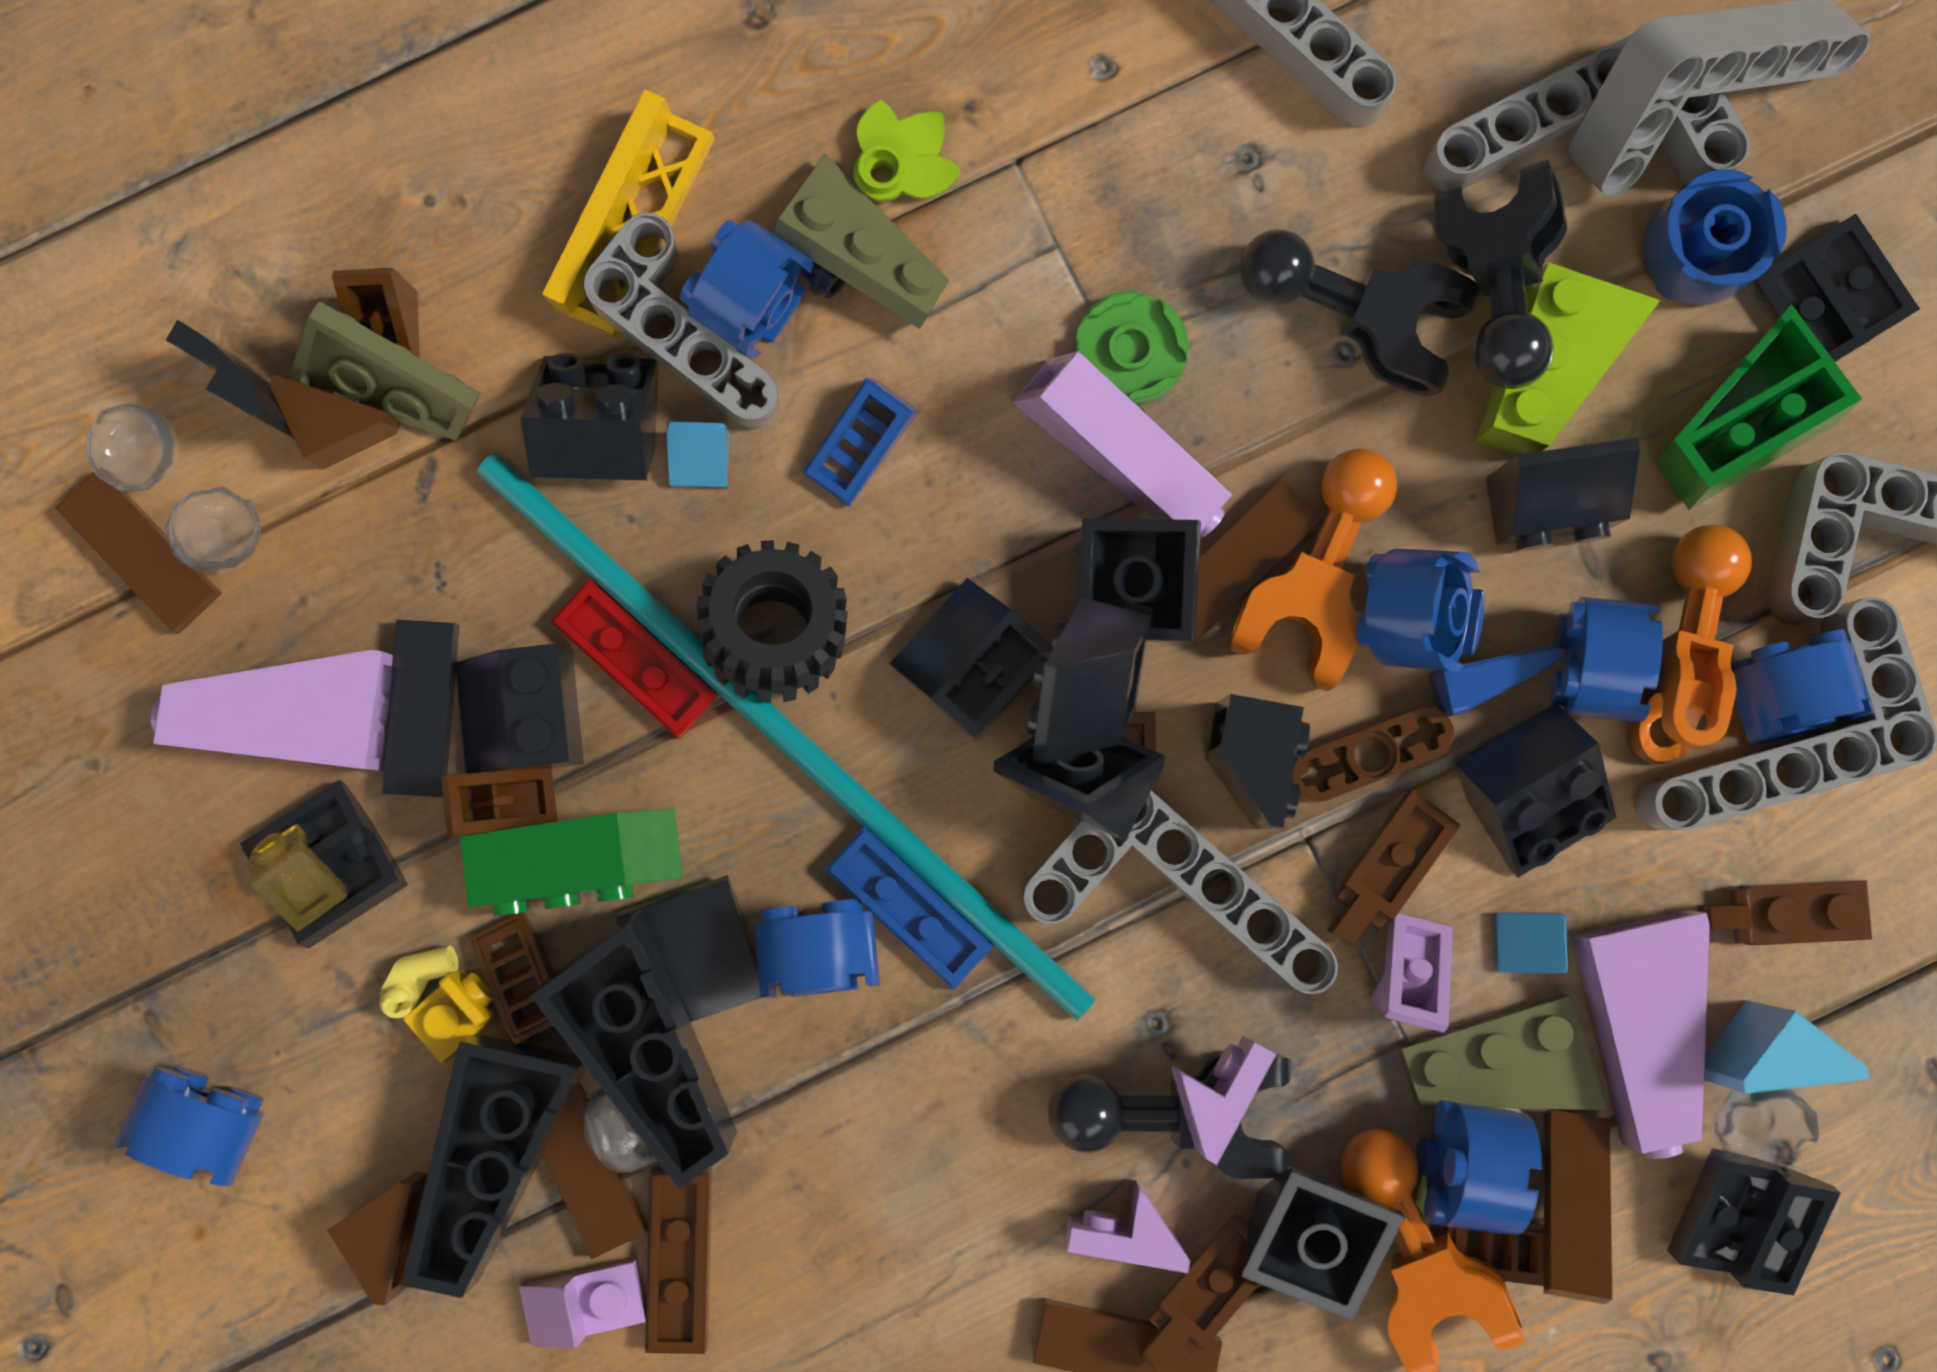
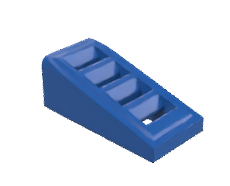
[802,377,919,506]
[1430,645,1562,717]

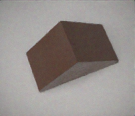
[331,268,420,358]
[269,374,401,469]
[441,768,558,837]
[327,1172,428,1306]

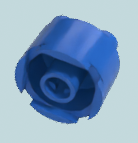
[1643,169,1787,305]
[680,219,813,359]
[1356,548,1484,672]
[1550,597,1663,723]
[1731,629,1873,744]
[754,899,880,999]
[113,1066,264,1186]
[1416,1100,1541,1235]

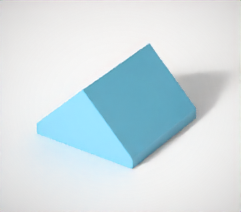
[1704,1000,1869,1093]

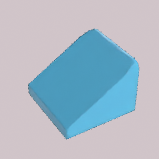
[667,422,730,489]
[1494,912,1568,974]

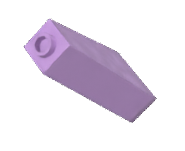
[1012,351,1232,537]
[151,650,393,771]
[1571,910,1709,1159]

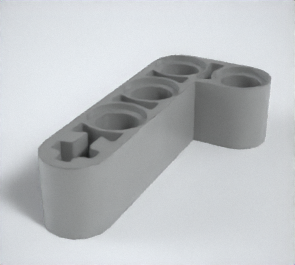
[584,212,779,430]

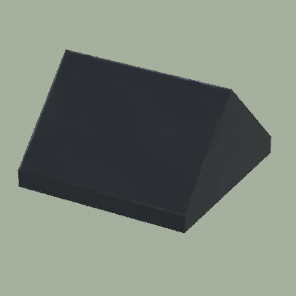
[994,736,1165,841]
[1240,1166,1405,1321]

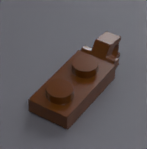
[1327,789,1461,946]
[1698,880,1872,946]
[1138,1214,1259,1372]

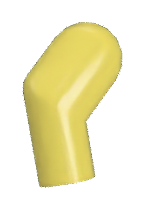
[379,945,459,1019]

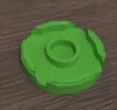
[1074,290,1189,406]

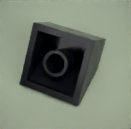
[1486,437,1640,551]
[1078,519,1201,643]
[455,643,584,774]

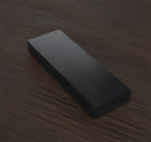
[382,619,460,797]

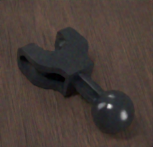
[1434,160,1567,389]
[1240,229,1481,396]
[1048,1051,1292,1179]

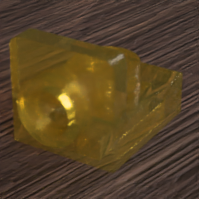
[249,824,347,932]

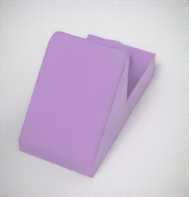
[1371,913,1453,1033]
[1172,1035,1276,1165]
[1065,1180,1190,1273]
[519,1258,646,1349]

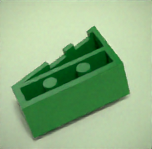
[1656,304,1862,510]
[460,809,683,916]

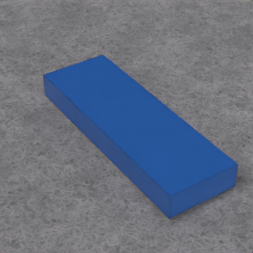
[824,827,993,990]

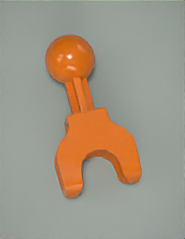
[1228,448,1397,692]
[1629,524,1752,764]
[1340,1128,1524,1372]

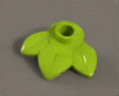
[853,100,961,202]

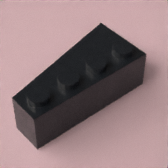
[531,909,737,1190]
[402,1034,586,1298]

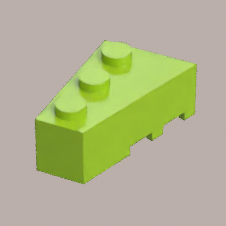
[1475,262,1660,456]

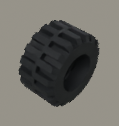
[697,540,848,703]

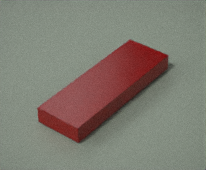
[550,579,719,739]

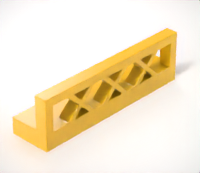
[542,89,715,339]

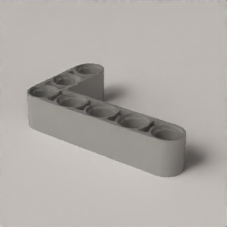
[1209,0,1397,128]
[1568,0,1871,197]
[1423,33,1750,193]
[1767,452,1937,625]
[1635,597,1937,830]
[1023,791,1338,994]

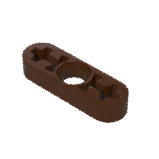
[1292,707,1454,802]

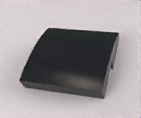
[1754,213,1920,362]
[166,320,294,438]
[240,780,408,949]
[616,875,760,1022]
[1667,1148,1841,1296]

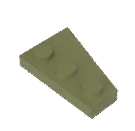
[772,153,949,329]
[288,301,481,441]
[1397,994,1609,1110]

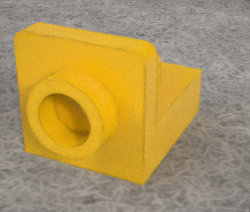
[403,970,499,1064]

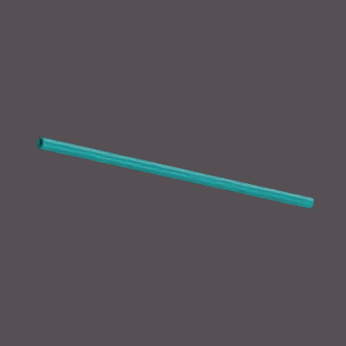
[477,453,1096,1021]

